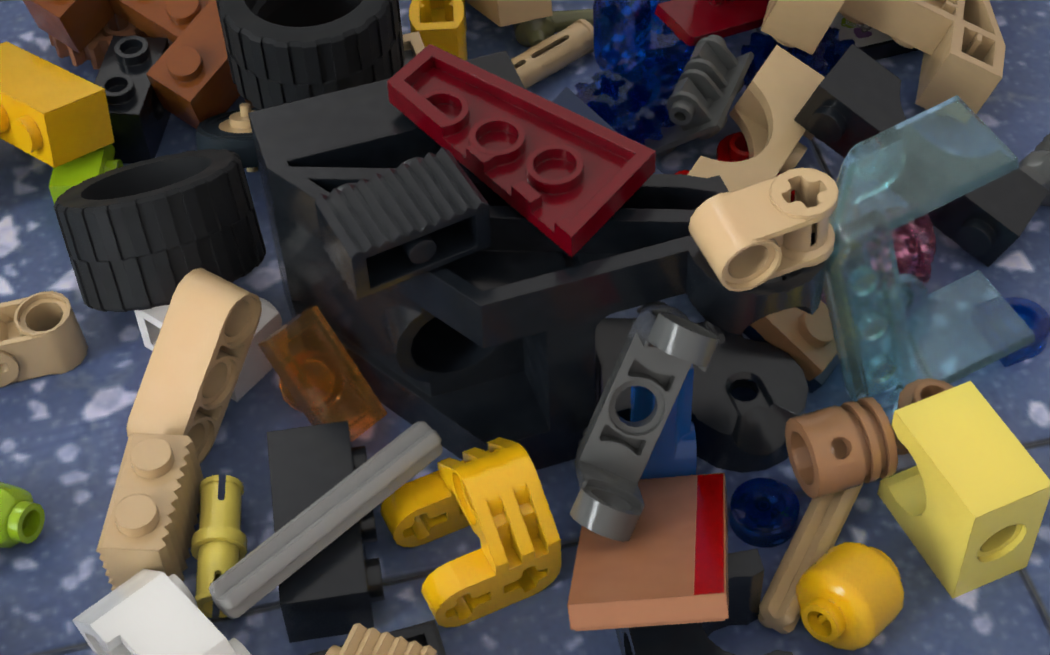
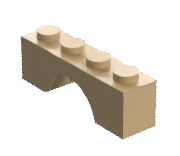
[687,45,825,192]

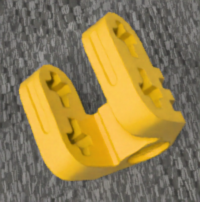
[380,437,562,628]

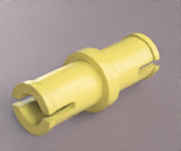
[191,475,247,618]

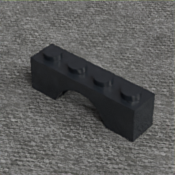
[794,44,1049,267]

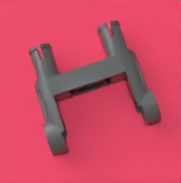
[569,301,721,542]

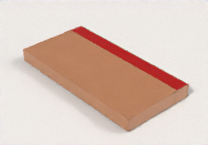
[567,473,729,631]

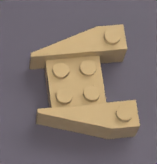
[760,0,1006,128]

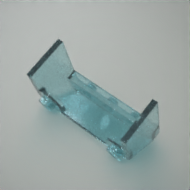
[823,95,1035,415]

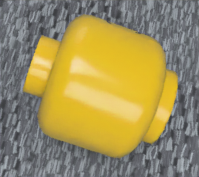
[796,542,904,651]

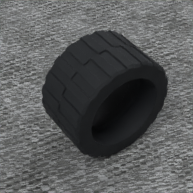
[216,0,405,110]
[53,149,266,312]

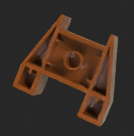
[23,0,240,129]

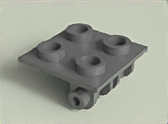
[637,35,754,157]

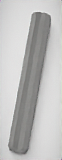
[209,421,443,619]

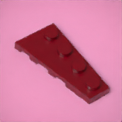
[387,44,656,257]

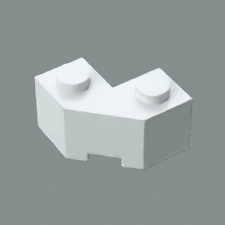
[72,569,251,655]

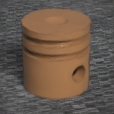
[785,396,898,499]

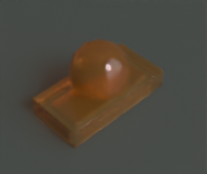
[258,305,388,441]

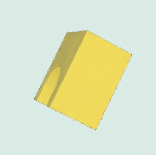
[877,380,1050,599]

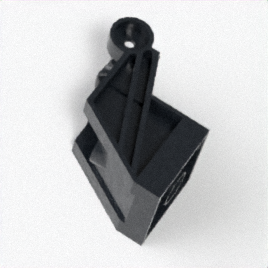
[248,50,827,473]

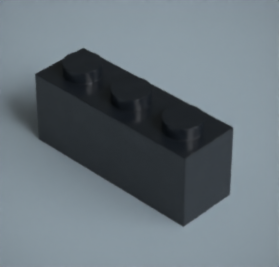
[267,420,385,643]

